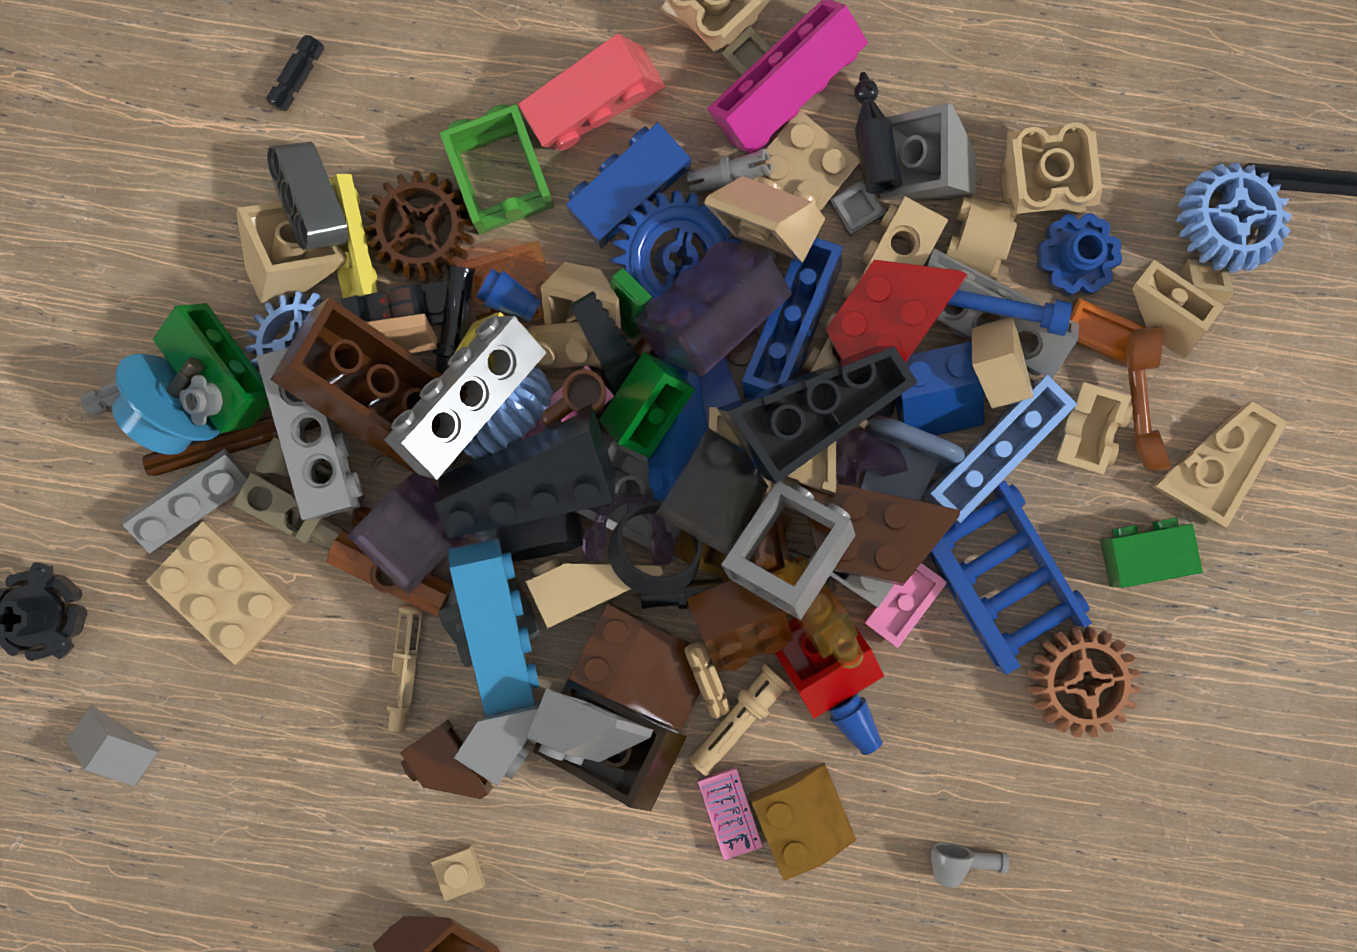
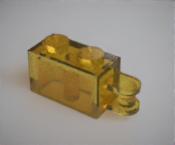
[773,555,863,669]

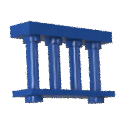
[928,481,1092,675]

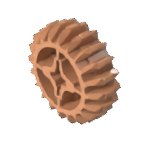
[1027,626,1141,738]

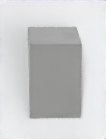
[67,706,160,786]

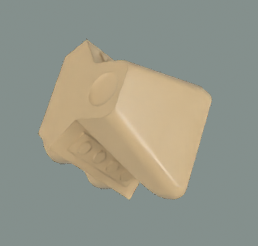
[659,0,770,52]
[999,122,1102,215]

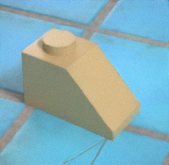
[1132,260,1224,359]

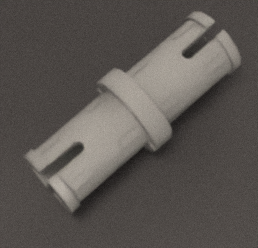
[687,148,773,196]

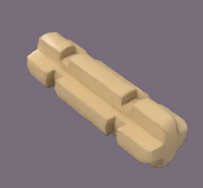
[685,641,731,719]

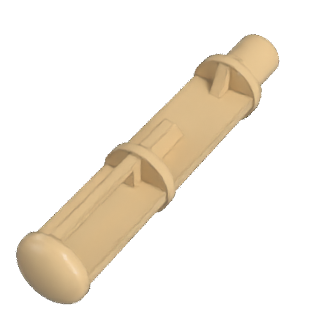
[386,604,423,732]

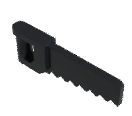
[571,291,641,396]

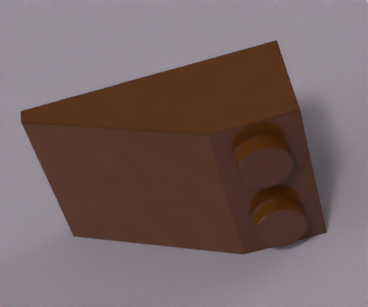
[569,602,714,730]

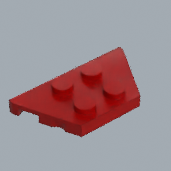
[826,260,968,363]

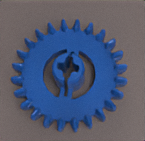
[610,190,743,327]

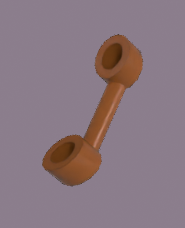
[1126,326,1171,471]

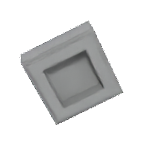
[828,179,885,237]

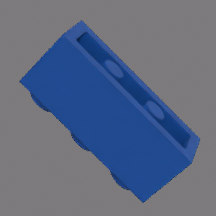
[566,122,691,248]

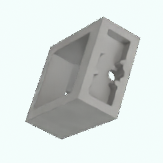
[721,482,856,620]

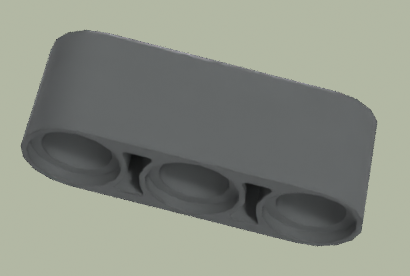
[267,141,348,250]

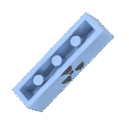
[923,375,1077,523]

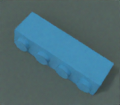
[448,539,540,716]

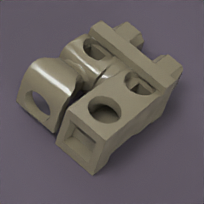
[232,436,365,548]

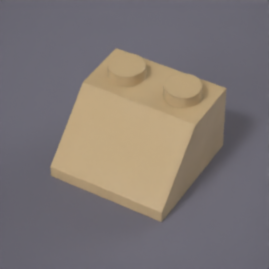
[704,176,825,263]

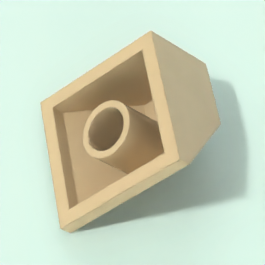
[236,201,346,303]
[541,262,621,369]

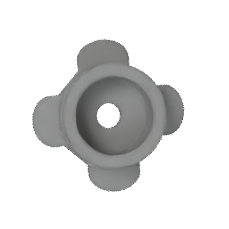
[179,375,222,426]

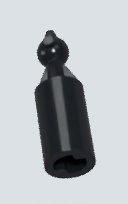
[854,72,902,194]

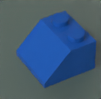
[895,341,984,436]

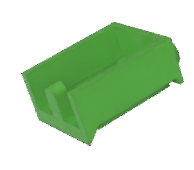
[439,104,555,235]

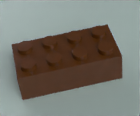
[270,297,468,473]

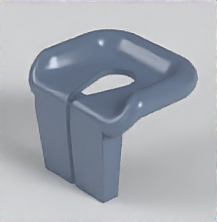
[860,415,965,501]

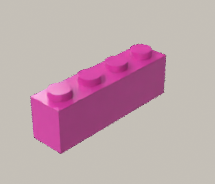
[707,0,868,154]

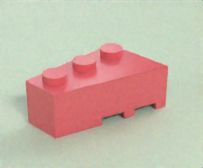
[518,33,666,151]

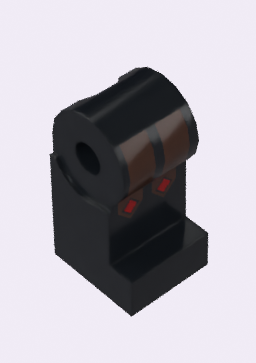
[341,285,427,322]

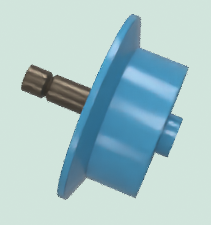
[112,354,220,455]

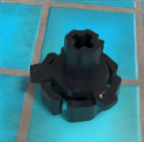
[0,562,87,661]

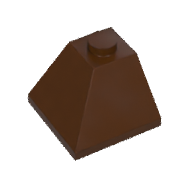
[373,916,500,952]

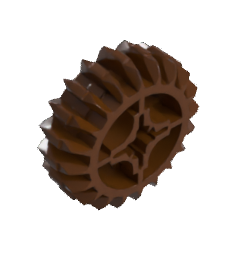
[364,171,475,283]

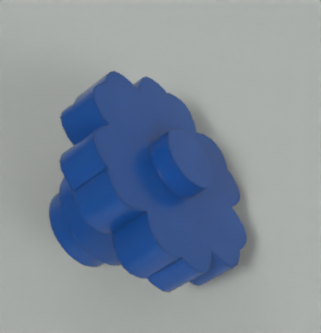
[1036,213,1122,296]

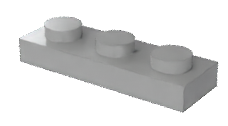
[122,448,249,554]

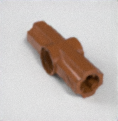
[326,530,453,617]

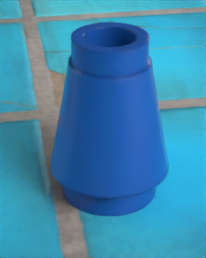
[476,269,541,322]
[829,693,883,755]

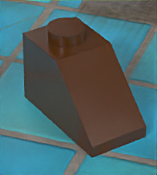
[400,720,493,799]

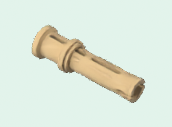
[688,663,793,776]

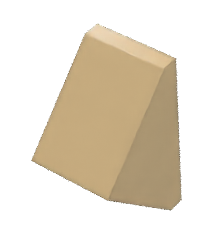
[972,317,1034,409]

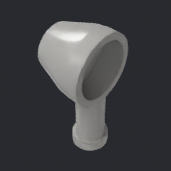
[931,842,1009,888]

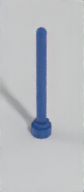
[948,290,1072,336]

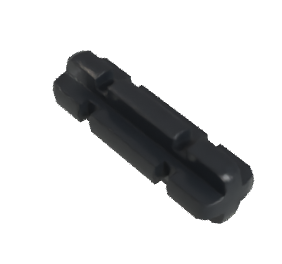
[267,35,324,111]

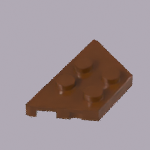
[799,483,960,586]

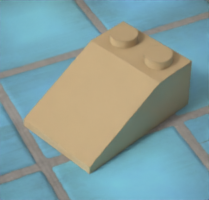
[526,558,665,628]

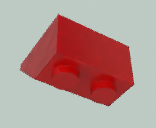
[774,595,885,719]

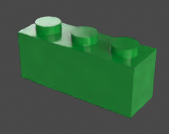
[152,303,269,433]

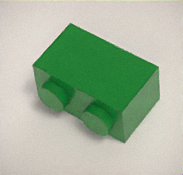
[599,352,696,458]
[1100,517,1203,588]

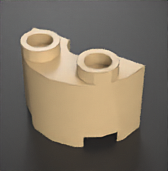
[944,195,1017,280]
[1055,382,1133,475]

